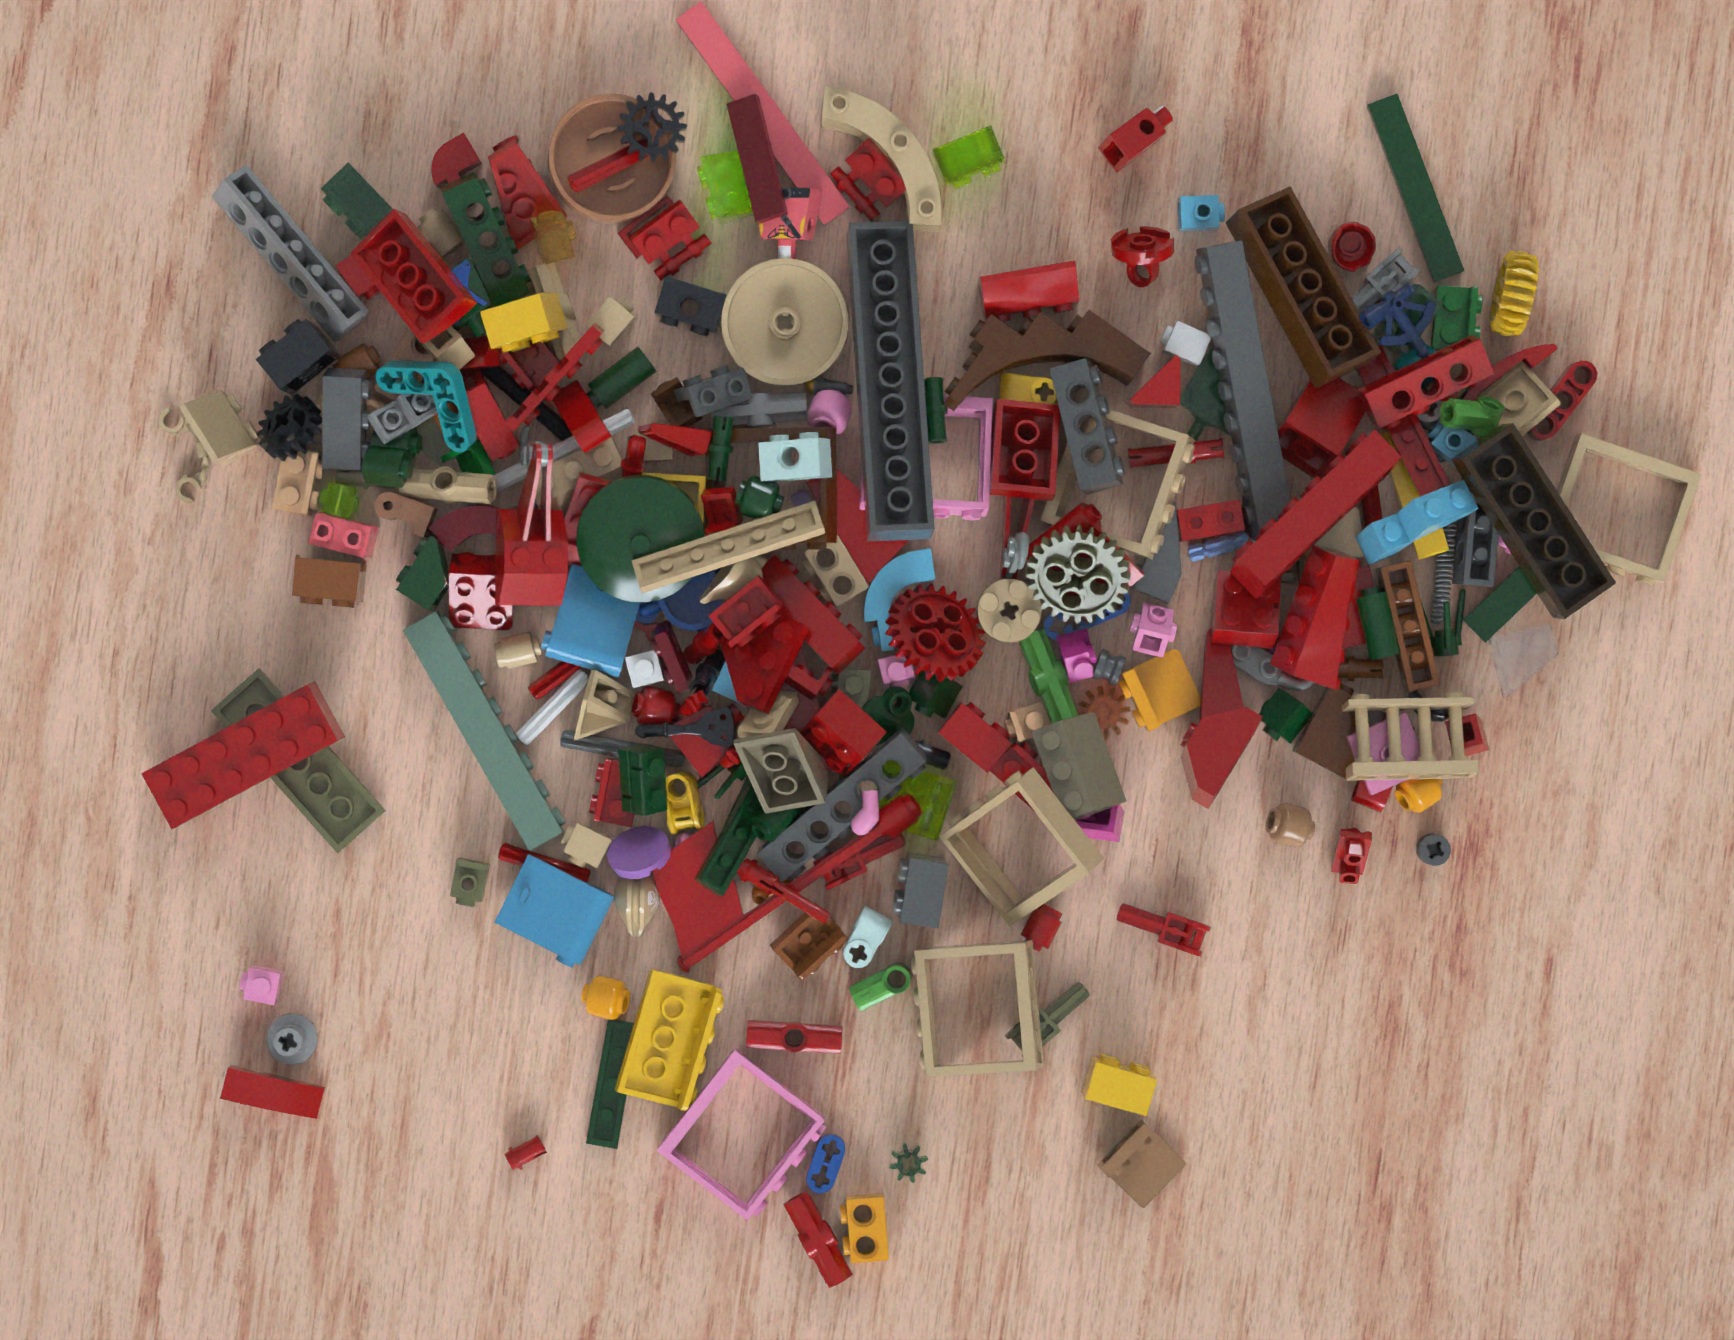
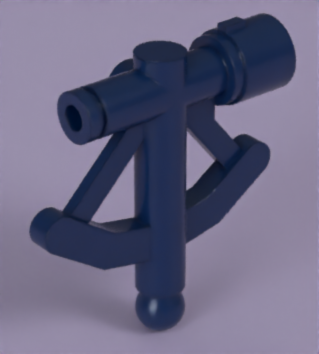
[1359,282,1436,359]

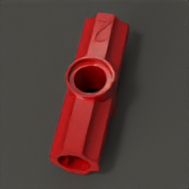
[746,1020,843,1054]
[783,1191,853,1288]

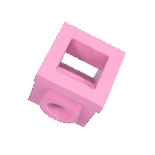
[877,655,915,690]

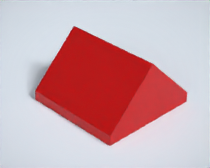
[1126,355,1181,408]

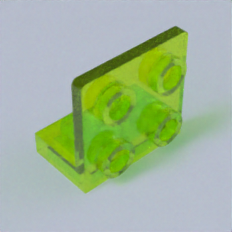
[879,760,957,841]

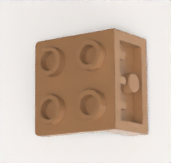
[1097,1119,1186,1208]

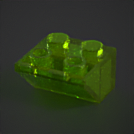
[697,150,754,225]

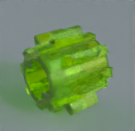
[318,482,360,519]

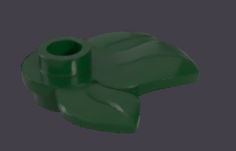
[861,686,915,746]

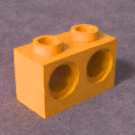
[840,1193,889,1263]

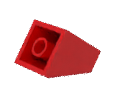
[1277,378,1366,478]

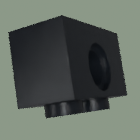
[654,276,727,337]

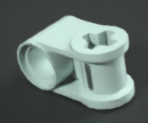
[843,905,893,968]

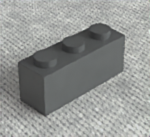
[322,368,371,470]

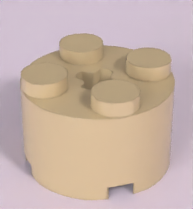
[976,579,1041,643]

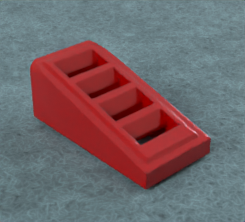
[638,423,712,457]

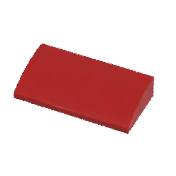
[351,208,477,343]

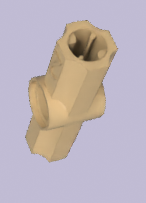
[529,261,580,361]
[399,466,498,506]

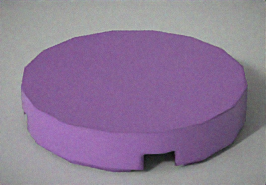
[607,826,671,879]

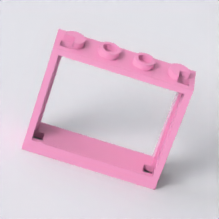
[859,395,993,520]
[657,1047,826,1221]

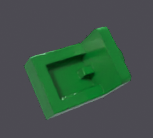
[441,439,496,475]

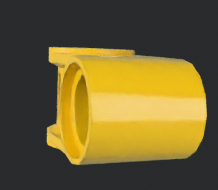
[998,373,1057,405]
[666,771,705,834]

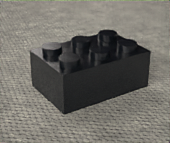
[256,319,341,395]

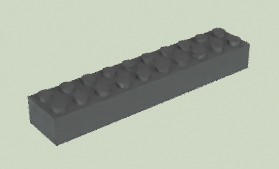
[846,221,935,542]

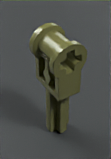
[1005,982,1090,1057]

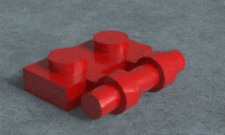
[830,138,906,222]
[629,199,712,281]

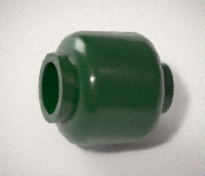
[735,475,784,519]

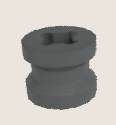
[1091,649,1126,687]
[1416,833,1451,866]

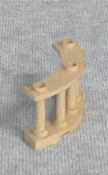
[822,86,942,234]

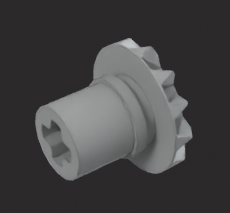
[267,1013,318,1064]

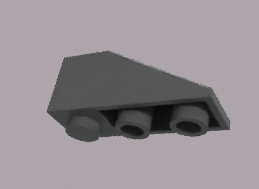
[1132,501,1182,604]

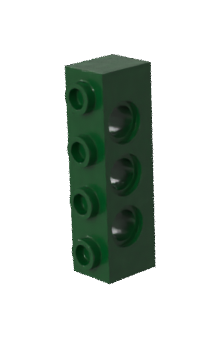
[440,172,531,307]

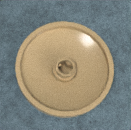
[721,258,849,386]

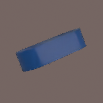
[806,1133,845,1193]

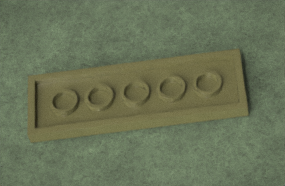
[211,668,386,853]

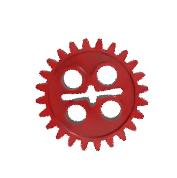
[885,583,986,682]

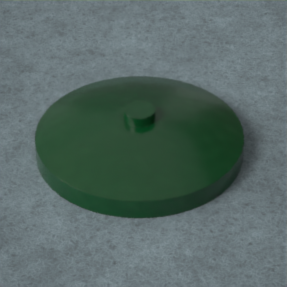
[576,475,705,603]

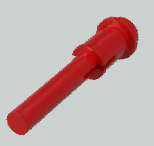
[737,858,830,924]

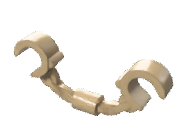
[158,408,210,503]

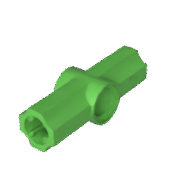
[1018,629,1079,724]

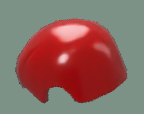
[1328,222,1376,272]

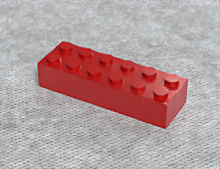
[1230,430,1402,599]
[141,681,345,829]

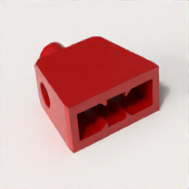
[1098,106,1173,172]

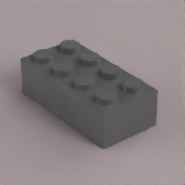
[892,852,949,929]

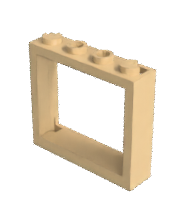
[1040,400,1195,560]
[1557,433,1701,586]
[939,767,1105,927]
[911,940,1044,1077]

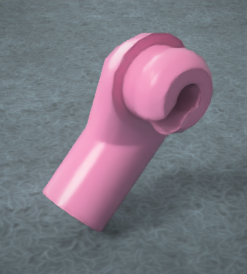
[851,790,879,835]

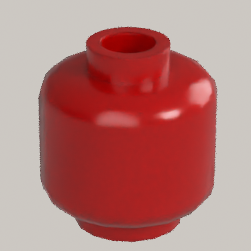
[631,686,680,725]

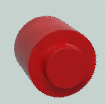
[1020,904,1062,952]

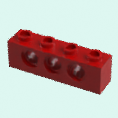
[1357,335,1495,429]

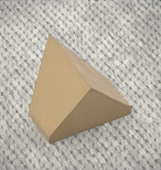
[573,670,636,741]

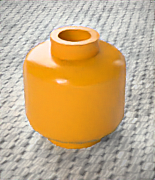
[1394,779,1443,813]
[581,975,631,1020]

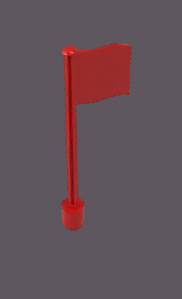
[652,793,923,972]

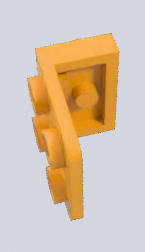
[1118,649,1201,732]

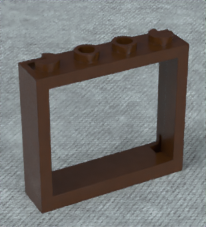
[706,427,837,550]

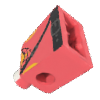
[758,188,821,259]

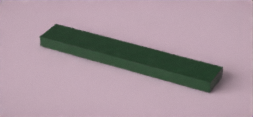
[1367,94,1465,283]

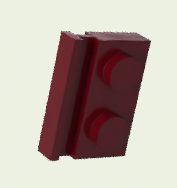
[651,620,693,693]

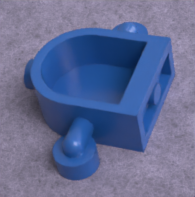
[636,567,724,633]

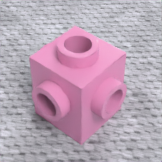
[1130,602,1177,658]

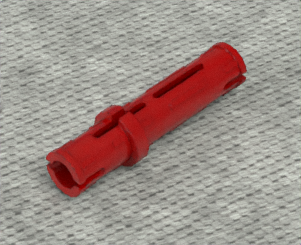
[1128,438,1224,469]

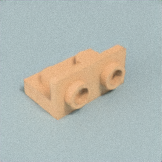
[272,451,325,516]

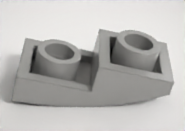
[367,383,437,445]

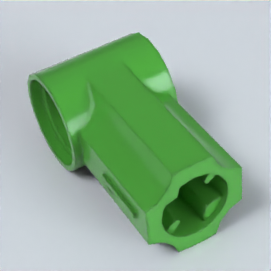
[1439,396,1505,437]
[848,962,912,1012]

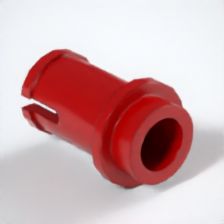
[504,1135,547,1170]

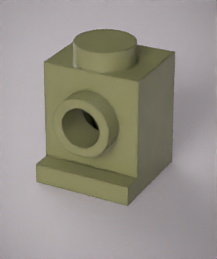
[450,858,490,907]

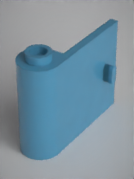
[541,564,640,677]
[494,854,615,968]

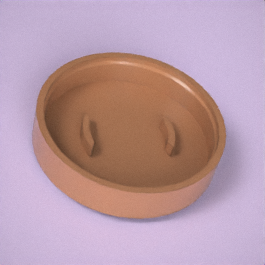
[548,93,676,224]

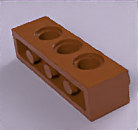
[1375,560,1440,692]

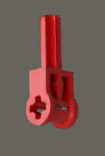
[813,833,906,890]
[1117,903,1211,957]

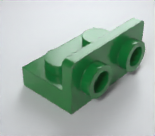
[1431,285,1483,350]

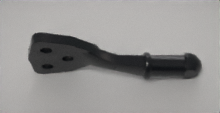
[635,706,736,747]

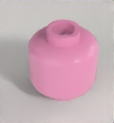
[807,390,852,436]

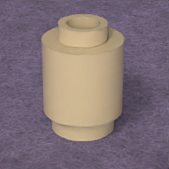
[494,631,542,669]

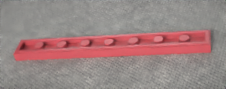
[675,1,850,226]

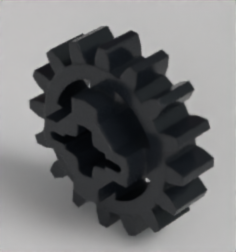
[617,92,687,163]
[256,394,322,461]

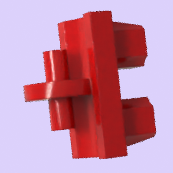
[1331,827,1372,884]

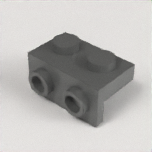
[674,365,753,417]

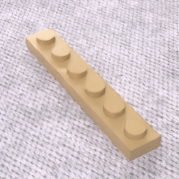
[632,501,825,593]

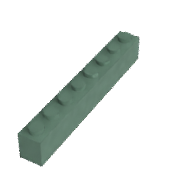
[403,611,566,851]

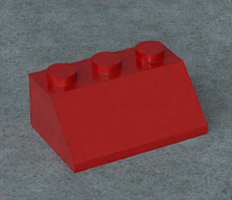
[978,260,1080,322]

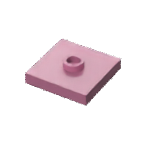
[1346,711,1420,795]

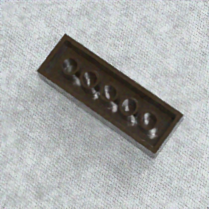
[1450,423,1616,619]

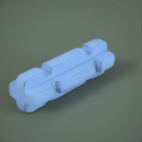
[1188,531,1249,562]

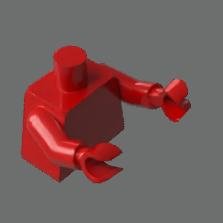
[670,690,744,777]

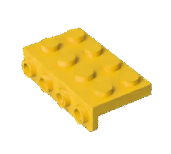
[615,968,724,1111]

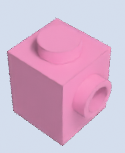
[240,965,285,1005]

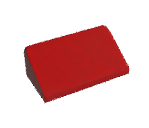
[460,335,500,372]

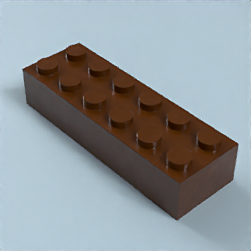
[1225,186,1381,389]

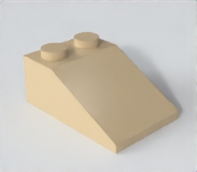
[179,391,259,466]

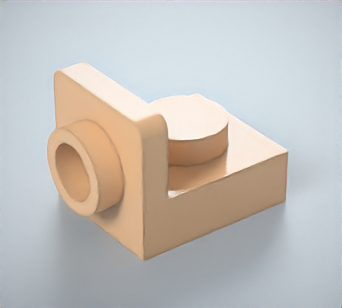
[1004,701,1051,742]

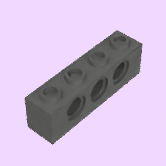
[1050,358,1125,495]
[1452,477,1498,587]

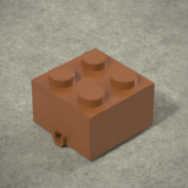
[292,554,367,608]

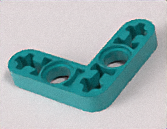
[376,360,477,453]

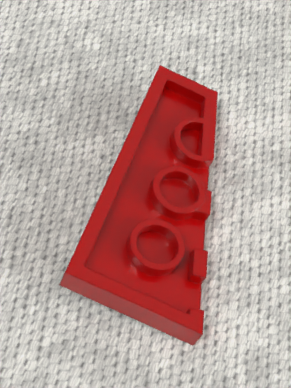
[504,322,605,432]

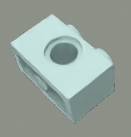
[758,432,832,482]

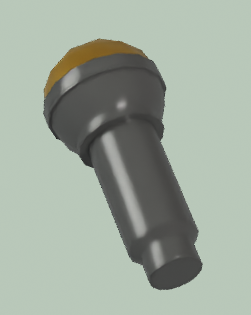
[804,376,853,396]

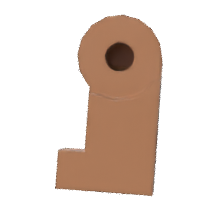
[374,492,437,538]

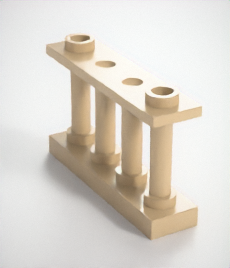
[1342,692,1479,781]

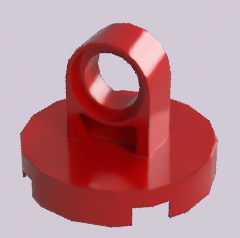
[1111,226,1174,287]

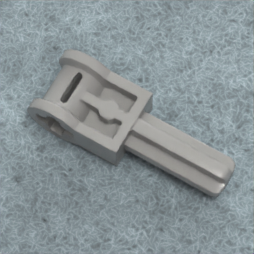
[1352,247,1420,313]

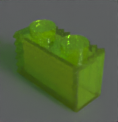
[931,125,1005,190]

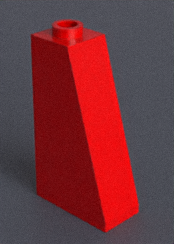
[806,469,908,584]

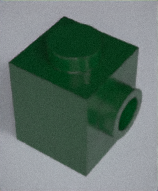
[909,670,963,719]
[1259,687,1313,744]

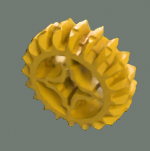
[1489,250,1539,336]

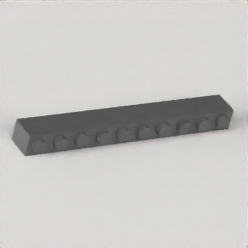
[1195,241,1291,543]

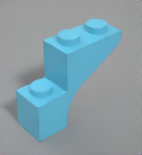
[1355,480,1478,565]

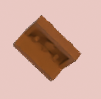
[770,903,848,981]

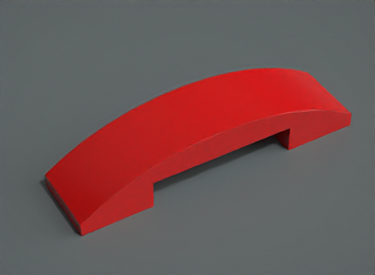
[1460,344,1558,401]

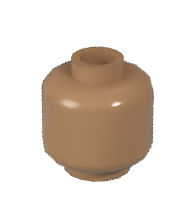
[1266,803,1315,848]

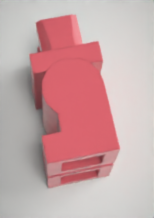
[308,512,380,558]

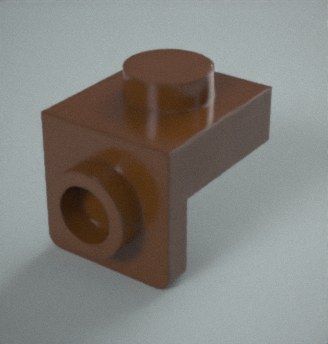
[651,377,703,427]

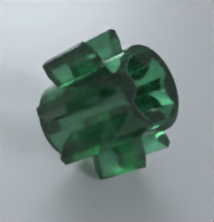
[889,1142,928,1183]

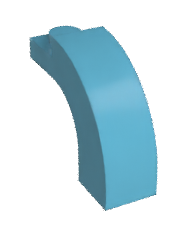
[864,548,936,652]

